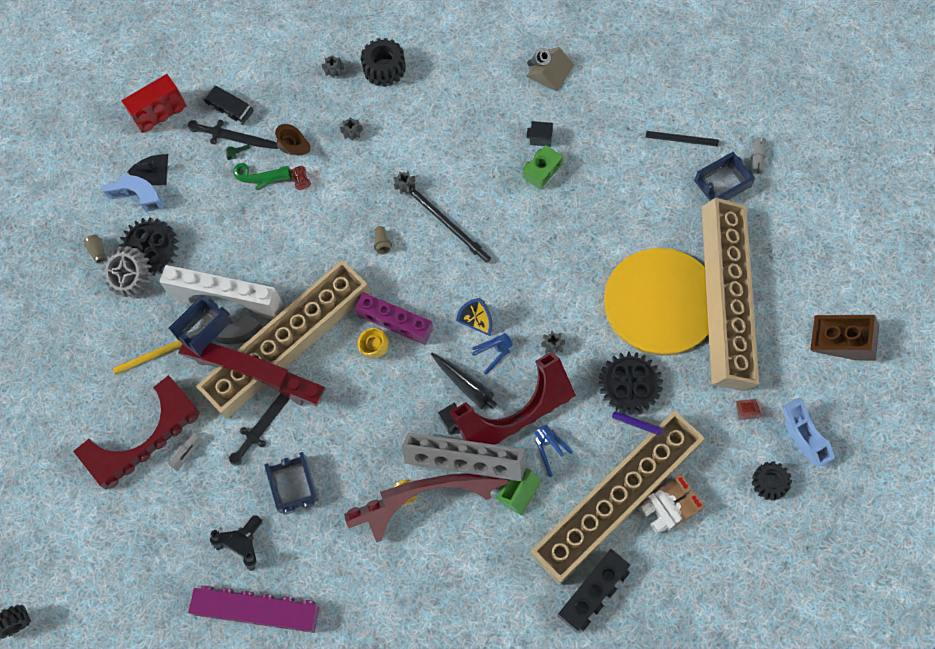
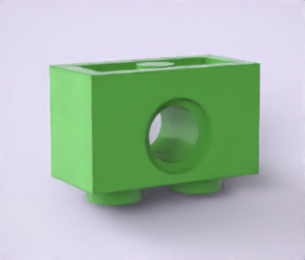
[523,145,563,190]

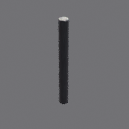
[646,131,719,147]

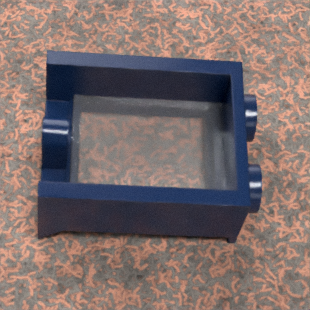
[694,152,756,201]
[168,296,233,357]
[264,452,319,515]

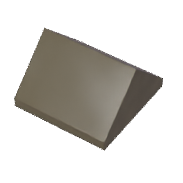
[526,47,574,91]

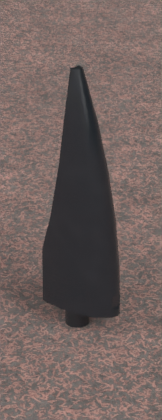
[431,353,497,410]

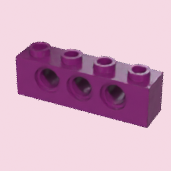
[355,292,433,345]

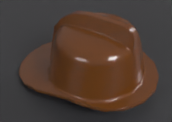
[275,124,311,155]

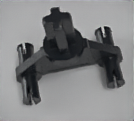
[210,515,262,571]

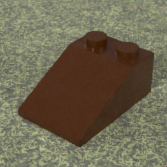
[810,315,879,361]

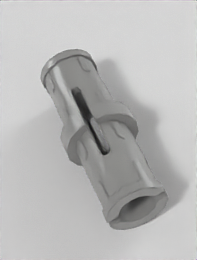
[751,137,766,174]
[168,432,203,471]

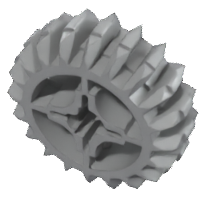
[101,247,152,297]

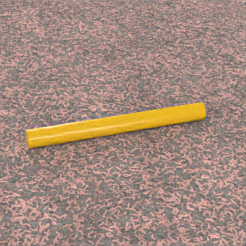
[113,340,182,375]

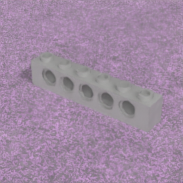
[402,432,526,481]

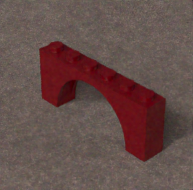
[450,351,576,445]
[73,375,201,490]

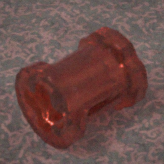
[290,166,311,190]

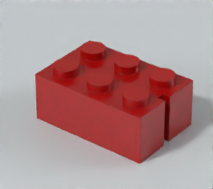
[121,74,187,133]

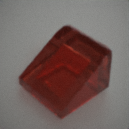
[736,399,761,420]

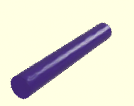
[612,411,663,436]

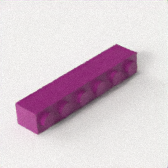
[188,585,319,633]

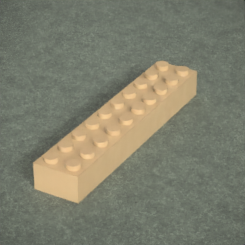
[702,198,759,391]
[196,260,370,420]
[530,410,705,586]

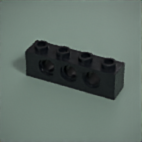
[557,549,631,633]

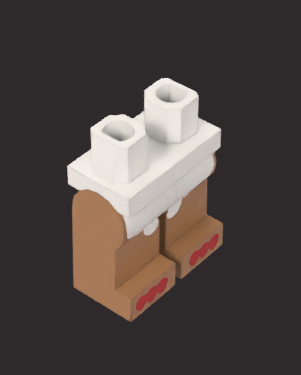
[639,474,705,534]

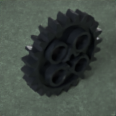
[118,217,179,276]
[598,351,663,415]

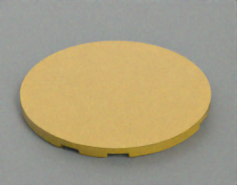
[604,248,709,356]

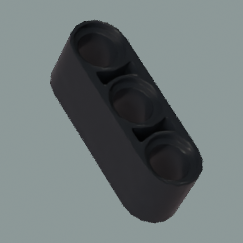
[203,85,254,125]

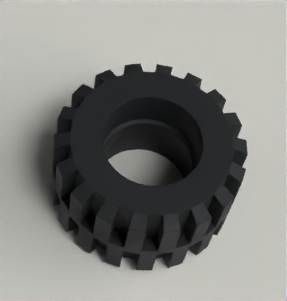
[360,38,406,87]

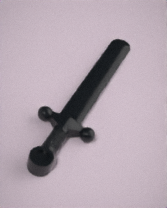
[188,120,278,149]
[229,393,290,466]

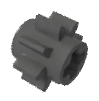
[322,55,344,78]
[340,117,363,141]
[394,171,416,194]
[541,330,565,355]

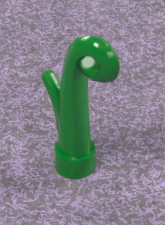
[233,163,291,190]

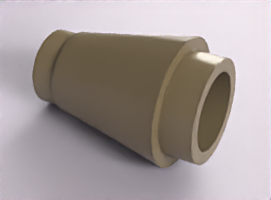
[374,226,392,254]
[84,235,106,263]

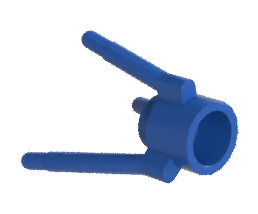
[472,333,513,374]
[534,425,573,477]

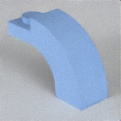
[103,175,163,212]
[782,397,835,468]

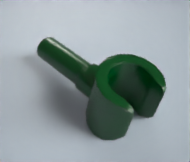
[226,144,250,160]

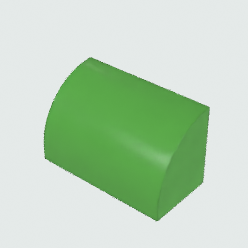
[496,468,541,515]

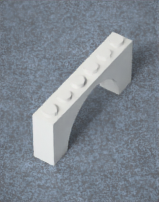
[159,265,284,320]

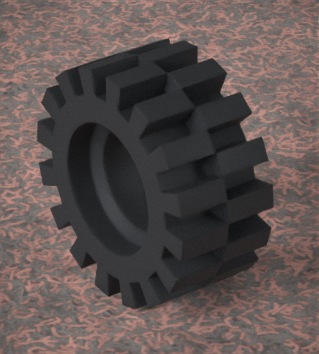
[752,461,792,501]
[0,604,31,639]

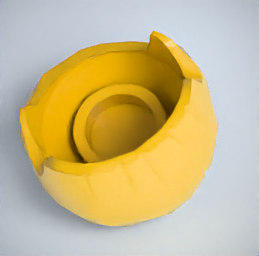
[357,328,389,359]

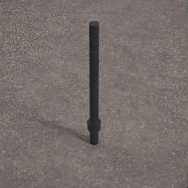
[410,189,491,263]

